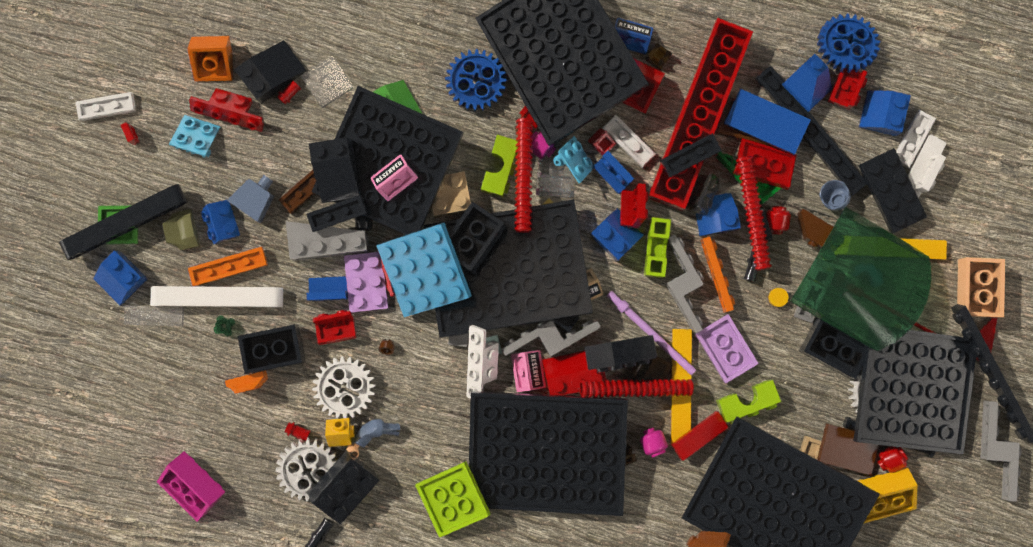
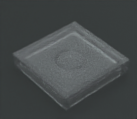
[301,56,353,108]

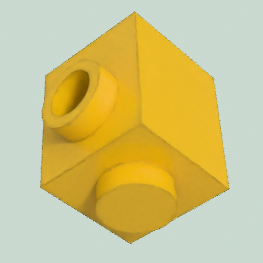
[325,418,355,447]

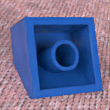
[859,90,911,136]
[590,208,644,262]
[93,250,148,306]

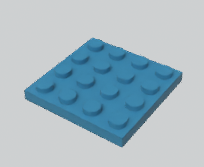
[376,223,472,317]

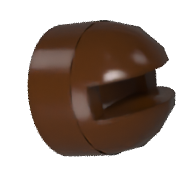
[379,339,395,355]

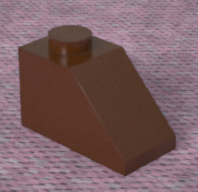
[797,209,836,250]

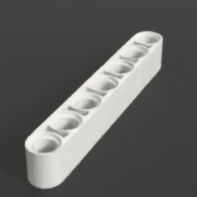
[150,286,283,307]

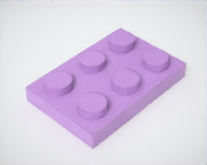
[344,252,389,313]
[695,314,759,384]

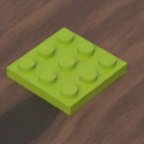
[415,461,491,538]

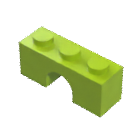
[481,135,517,198]
[644,217,671,279]
[716,380,781,424]

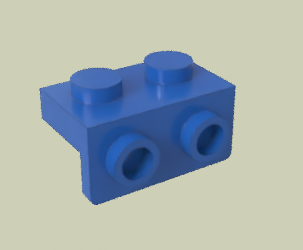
[202,200,240,244]

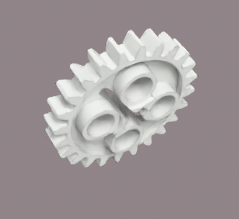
[312,356,376,419]
[275,438,337,501]

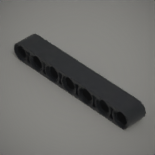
[59,184,188,260]

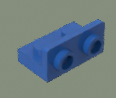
[593,151,634,194]

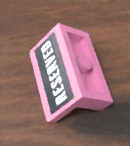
[371,155,418,201]
[511,350,546,392]

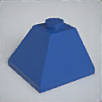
[782,54,832,112]
[693,193,741,237]

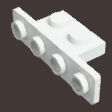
[908,135,946,198]
[467,325,499,399]

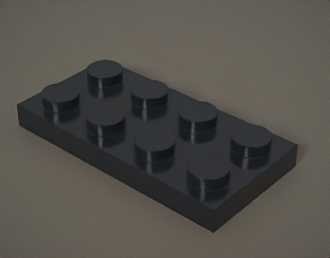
[858,148,927,234]

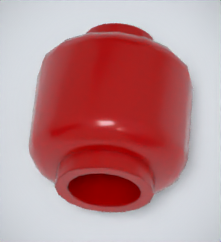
[766,206,791,235]
[877,446,909,473]

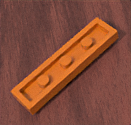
[700,236,735,313]
[188,247,268,287]

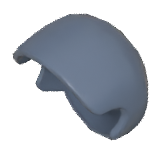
[819,180,851,211]

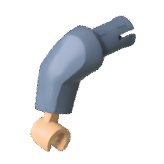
[346,419,400,457]

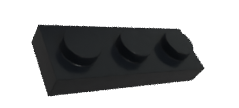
[660,133,722,178]
[306,195,368,232]

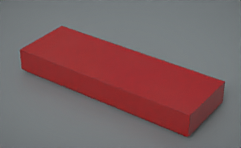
[671,411,728,461]

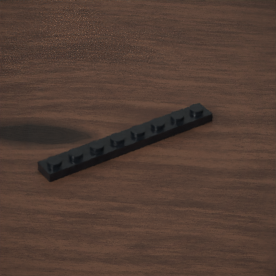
[755,66,867,196]
[951,304,1033,443]

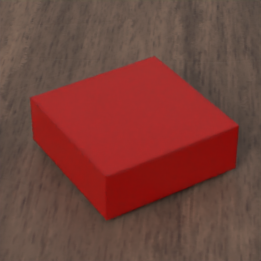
[120,122,140,145]

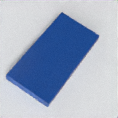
[724,89,811,155]

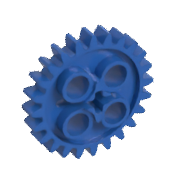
[817,13,880,73]
[445,49,507,111]

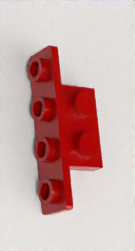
[189,88,264,132]

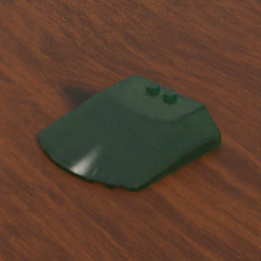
[790,207,932,351]

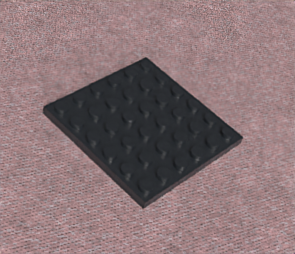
[312,86,464,235]
[853,324,976,454]

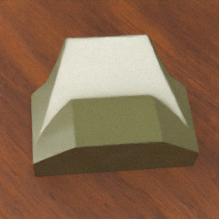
[162,209,200,251]

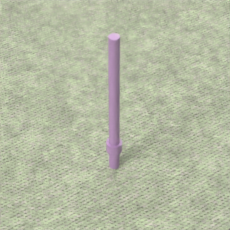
[607,291,696,375]

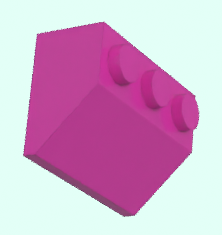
[157,451,225,522]

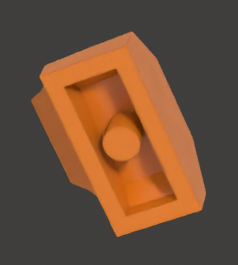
[225,371,268,394]

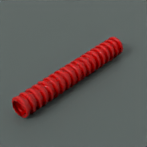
[514,118,533,233]
[736,156,772,270]
[579,379,694,398]

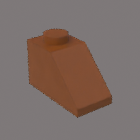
[686,531,731,547]

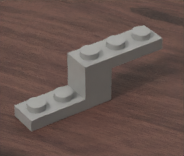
[665,235,704,334]
[502,320,601,357]
[980,401,1022,502]

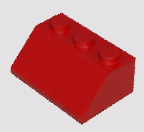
[622,58,665,114]
[542,351,606,396]

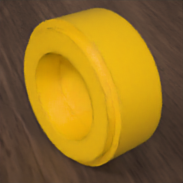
[768,288,789,307]

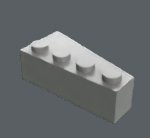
[286,221,369,261]

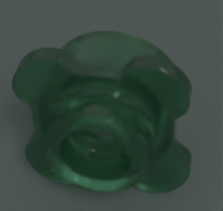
[214,315,235,337]

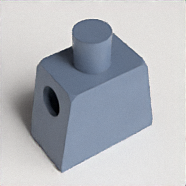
[227,175,274,223]

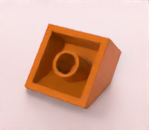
[187,36,233,81]

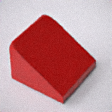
[588,128,617,156]

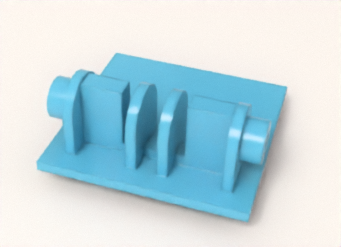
[169,115,220,158]
[554,136,594,183]

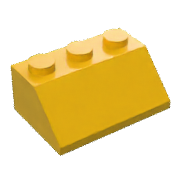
[858,468,918,524]

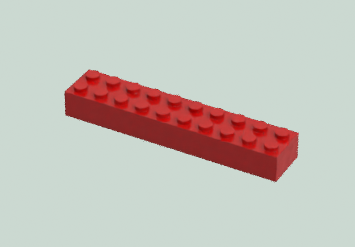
[648,18,753,211]

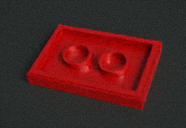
[733,138,797,190]

